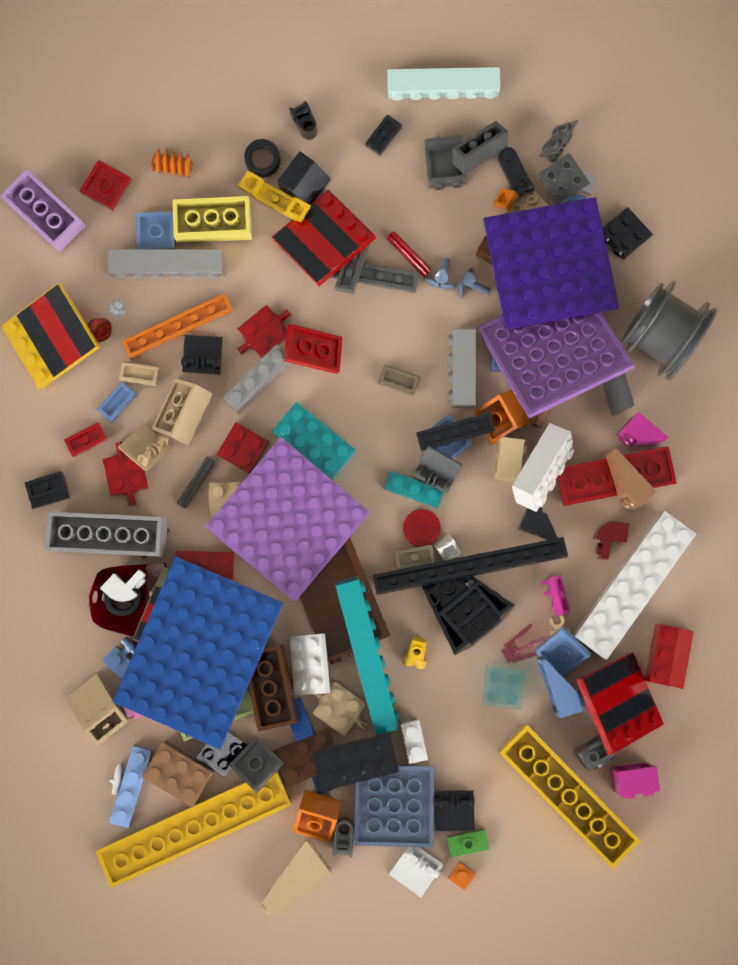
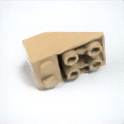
[66,674,132,747]

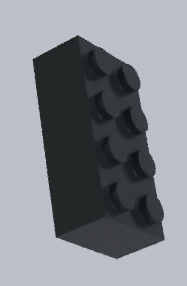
[312,732,399,791]

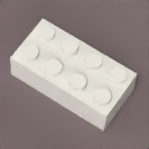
[512,423,574,512]

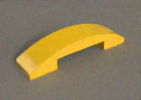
[238,170,311,222]

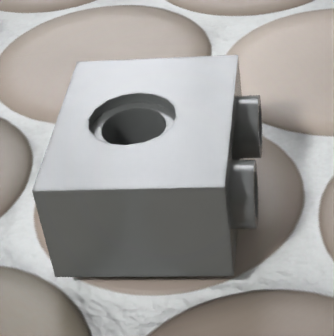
[574,735,623,771]

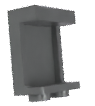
[424,135,467,190]

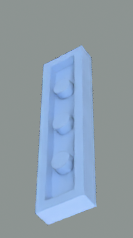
[109,745,152,828]

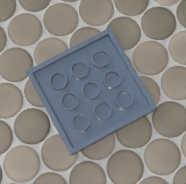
[354,765,434,847]

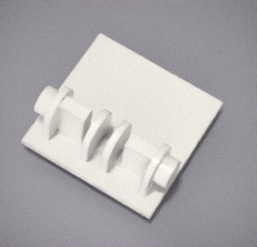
[389,847,444,897]

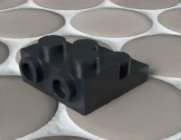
[603,207,653,260]

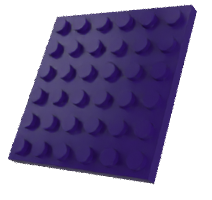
[483,197,619,330]

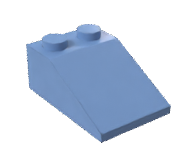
[537,658,584,718]

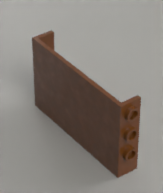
[300,537,390,665]

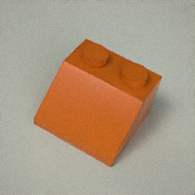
[473,390,530,444]
[292,790,342,843]

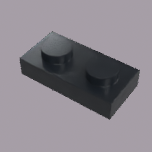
[365,114,402,156]

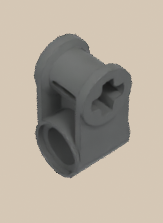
[332,817,353,857]

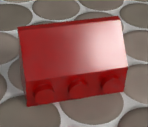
[645,624,694,689]

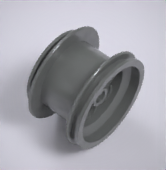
[621,280,717,380]

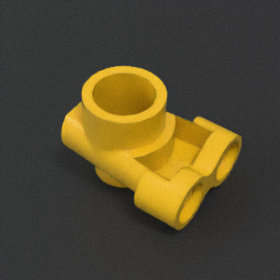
[402,636,427,669]

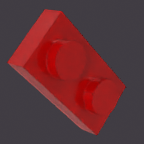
[64,422,108,457]

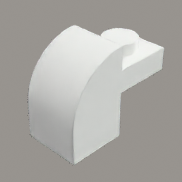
[100,570,146,601]

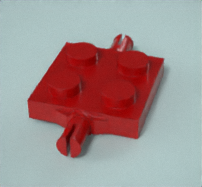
[237,305,291,359]
[102,441,149,506]

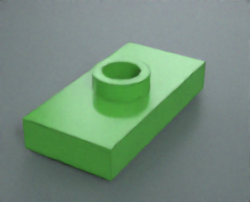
[447,829,490,858]

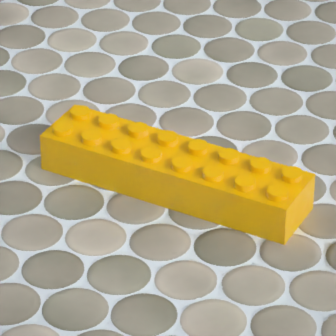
[497,723,640,869]

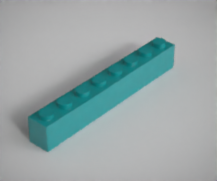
[335,576,401,735]

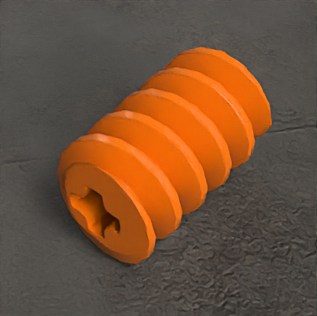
[151,148,193,178]

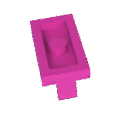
[541,575,570,616]

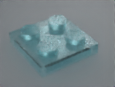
[482,666,526,710]

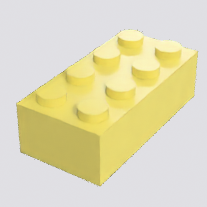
[173,196,252,243]

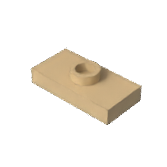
[119,361,160,387]

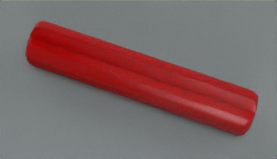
[387,231,431,277]

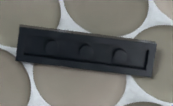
[416,413,496,452]

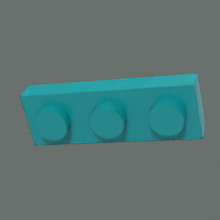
[384,471,444,509]

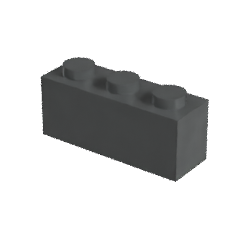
[452,121,508,175]

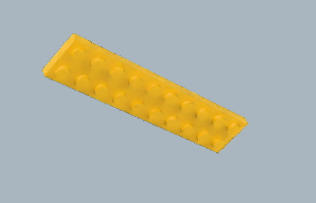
[95,771,292,888]

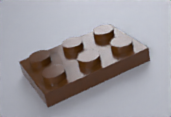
[273,728,335,788]

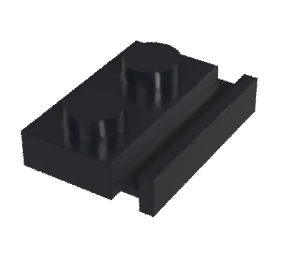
[24,471,70,509]

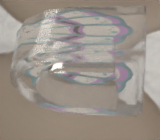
[104,299,127,322]

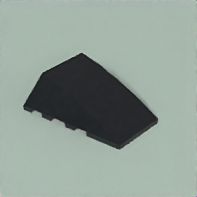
[422,576,515,655]

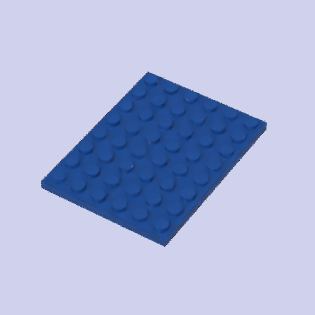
[113,556,284,750]

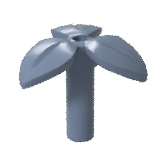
[424,258,456,290]
[458,268,490,299]

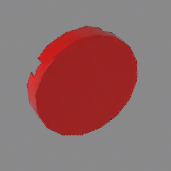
[403,509,441,547]

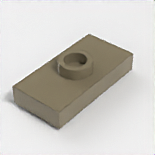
[378,365,420,396]

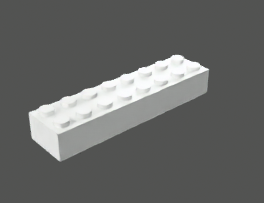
[572,511,696,660]

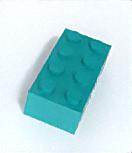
[272,402,356,481]

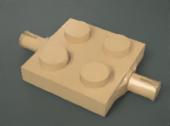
[312,682,369,736]

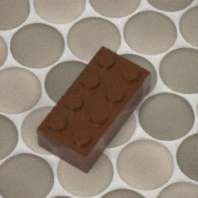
[248,644,299,732]

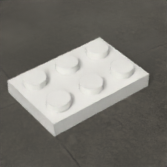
[289,634,330,695]

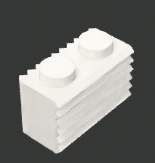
[400,719,428,764]

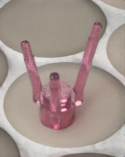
[501,624,545,664]

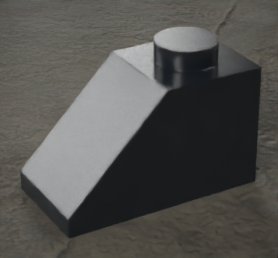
[518,507,558,540]

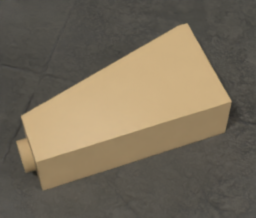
[262,837,331,918]

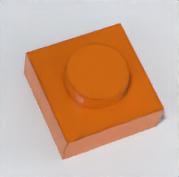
[493,188,519,211]
[448,861,476,891]

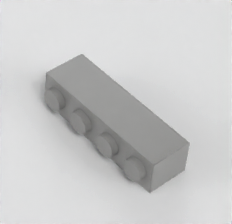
[448,329,476,408]
[223,344,290,415]

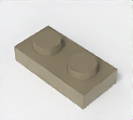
[394,545,435,570]

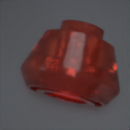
[87,318,112,343]

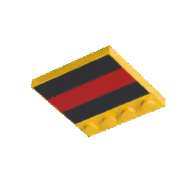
[1,283,100,389]

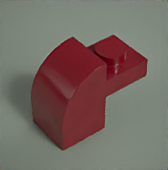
[593,522,629,560]

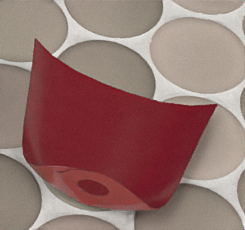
[89,562,168,637]

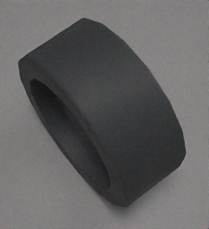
[244,139,280,178]
[104,579,142,616]

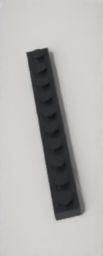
[373,537,568,595]

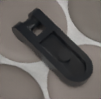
[498,147,535,198]

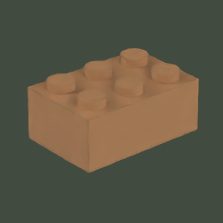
[142,740,215,808]

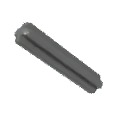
[177,457,215,508]

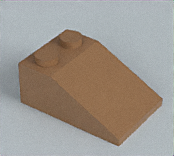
[606,448,657,511]

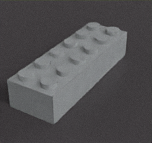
[45,512,168,557]

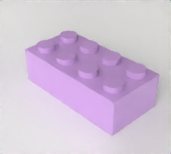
[0,169,86,253]

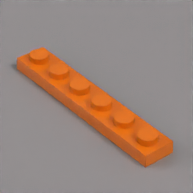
[122,293,233,359]

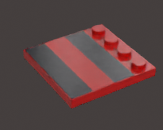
[272,189,376,287]
[577,652,664,755]

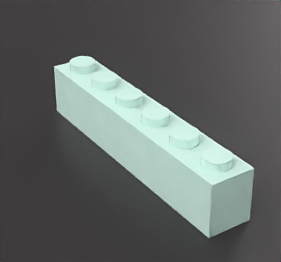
[387,67,500,101]

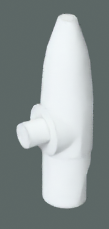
[109,764,122,795]

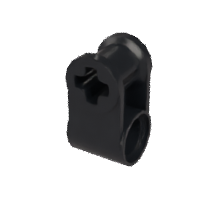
[289,100,318,140]

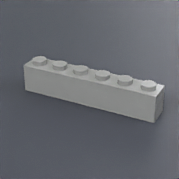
[108,249,224,279]

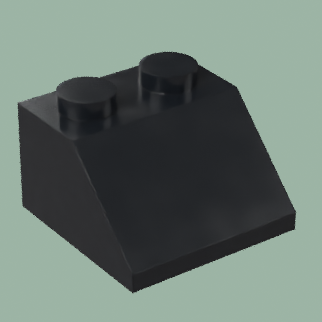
[277,151,331,205]

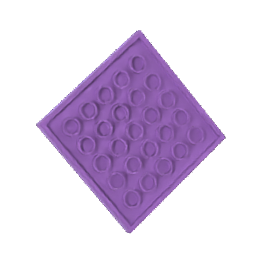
[477,313,634,418]
[205,437,370,602]

